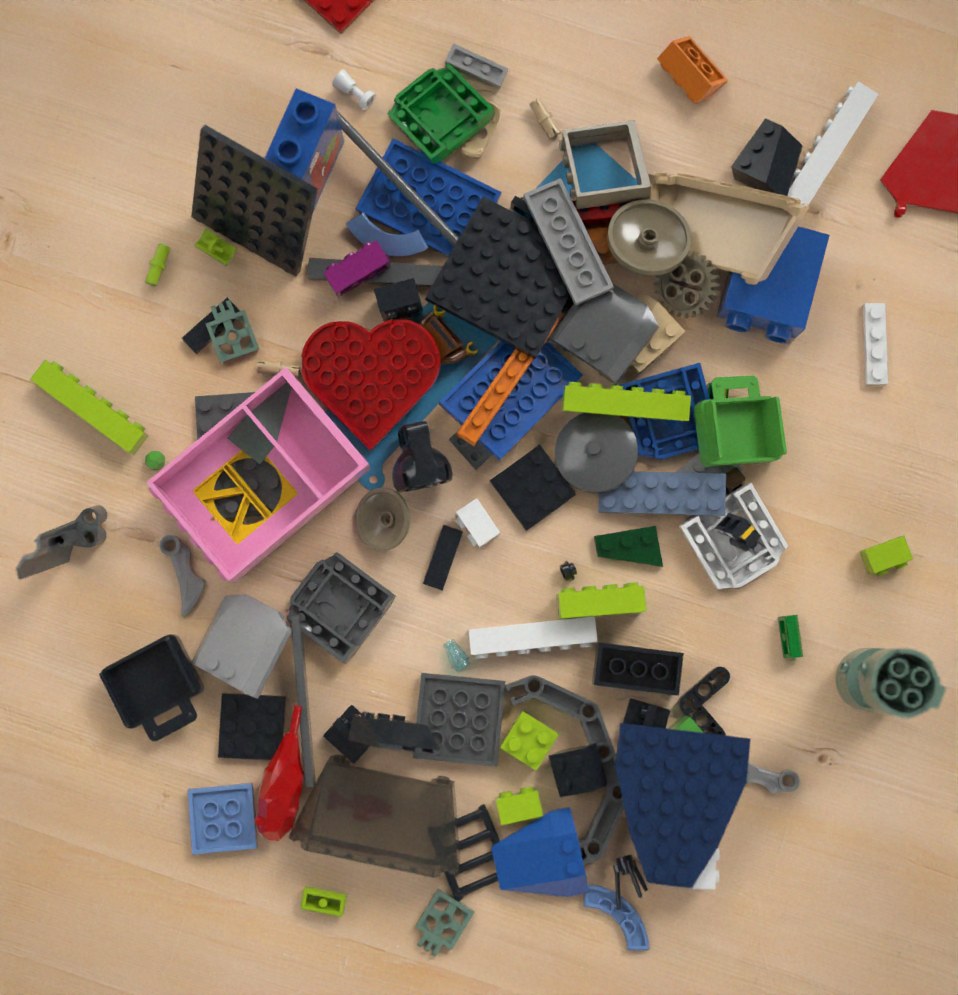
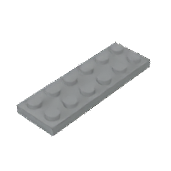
[523,178,614,306]

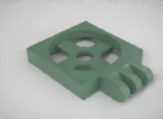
[206,300,259,363]
[416,888,474,956]

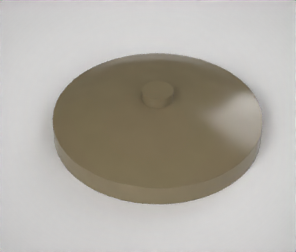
[607,199,691,276]

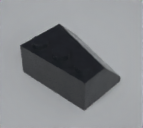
[348,711,440,755]

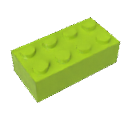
[556,582,647,619]

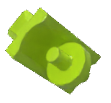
[194,229,237,266]

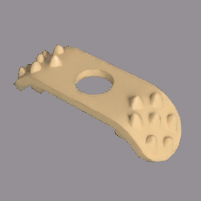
[461,101,501,158]

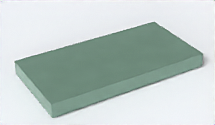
[227,383,291,465]

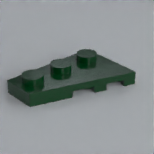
[594,526,663,567]

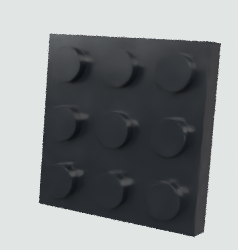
[490,444,576,531]
[218,693,286,760]

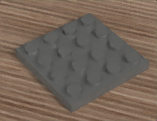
[413,673,505,766]

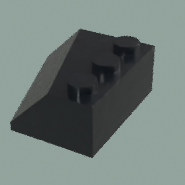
[731,118,802,196]

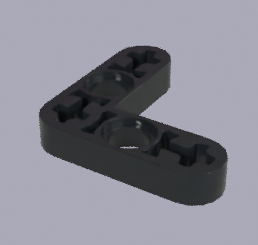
[678,667,730,735]

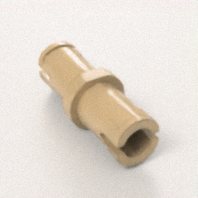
[529,97,561,139]
[257,359,300,379]

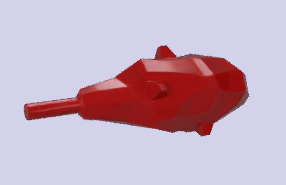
[254,705,304,841]

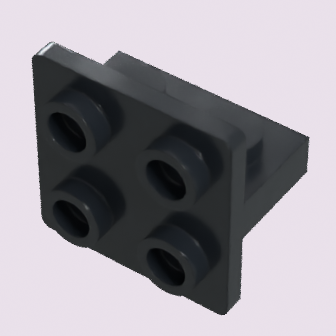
[623,698,670,728]
[324,705,370,764]

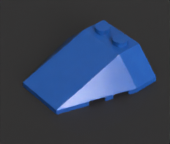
[491,807,589,897]

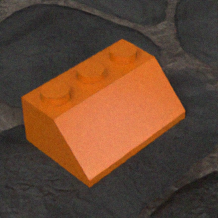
[657,36,728,104]

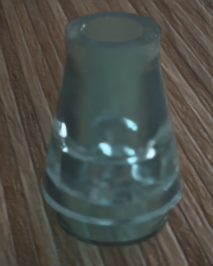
[443,639,471,672]

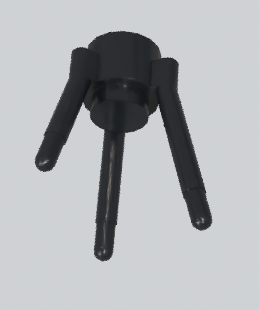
[613,854,648,910]

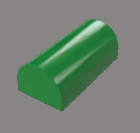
[778,615,803,658]

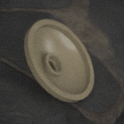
[355,488,410,551]

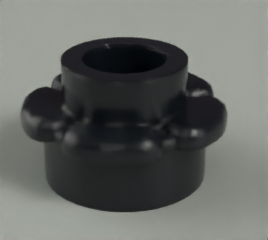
[559,561,577,581]

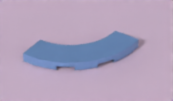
[345,213,428,256]
[583,884,649,950]

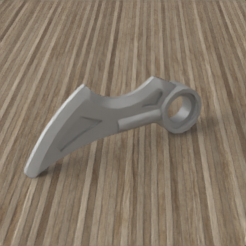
[159,535,205,617]
[747,763,800,793]

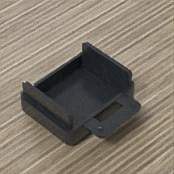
[99,634,204,742]

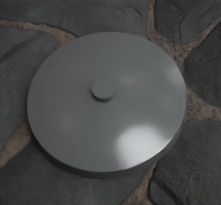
[555,413,638,493]

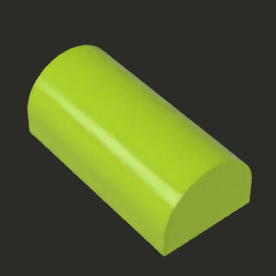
[300,886,347,917]

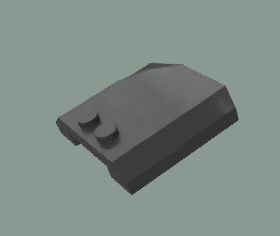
[548,284,659,385]
[286,552,396,664]

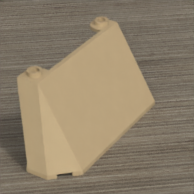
[647,172,809,285]

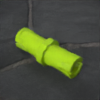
[145,243,171,286]

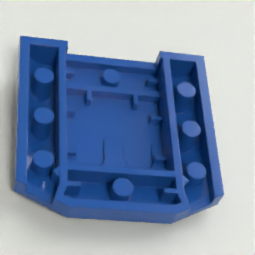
[619,363,710,459]

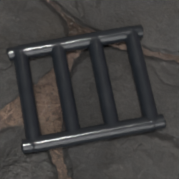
[427,804,500,902]

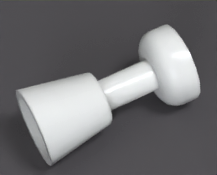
[332,69,376,111]

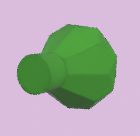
[145,451,165,470]

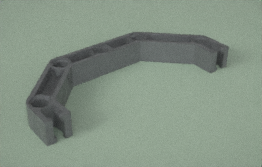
[505,675,624,865]

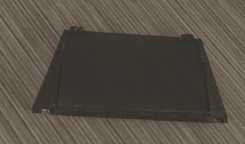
[289,754,460,878]

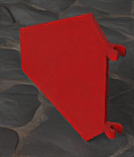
[880,110,958,218]

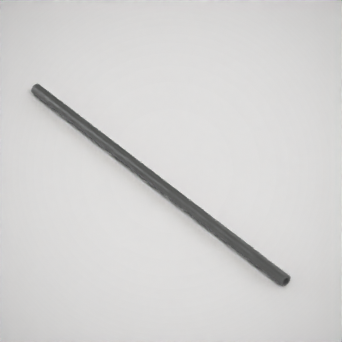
[337,110,557,349]

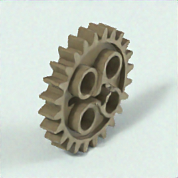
[654,251,720,318]

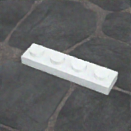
[863,303,888,385]

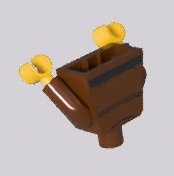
[418,305,478,365]

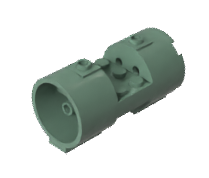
[836,648,947,718]

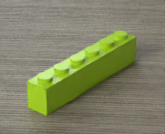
[30,360,148,455]
[561,382,691,421]

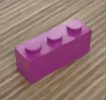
[323,240,391,298]

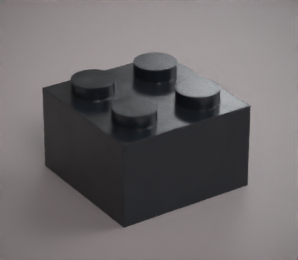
[374,278,424,322]
[548,743,608,797]

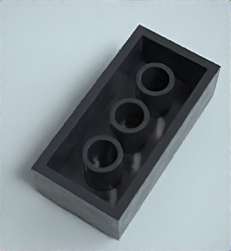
[592,642,684,696]

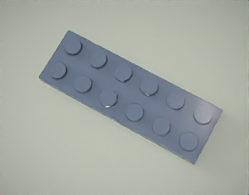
[598,471,726,516]

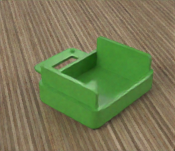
[694,375,787,467]

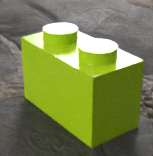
[859,536,913,576]
[495,786,543,825]

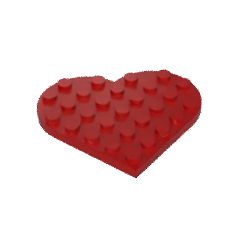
[301,320,441,450]

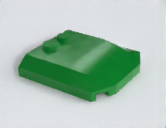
[387,64,495,164]

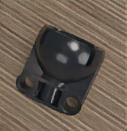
[392,421,453,493]

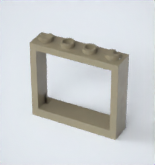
[559,120,651,209]

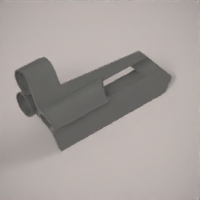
[16,505,108,579]

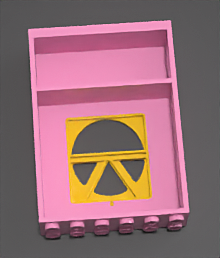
[146,367,371,583]

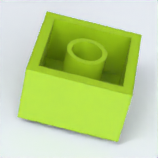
[500,710,559,771]

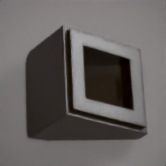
[726,467,746,495]

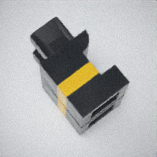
[715,513,764,555]

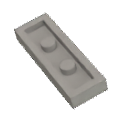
[445,44,508,89]

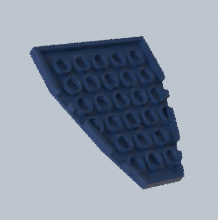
[615,723,751,889]

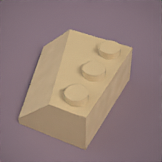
[629,291,686,377]

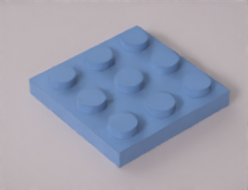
[188,783,258,855]

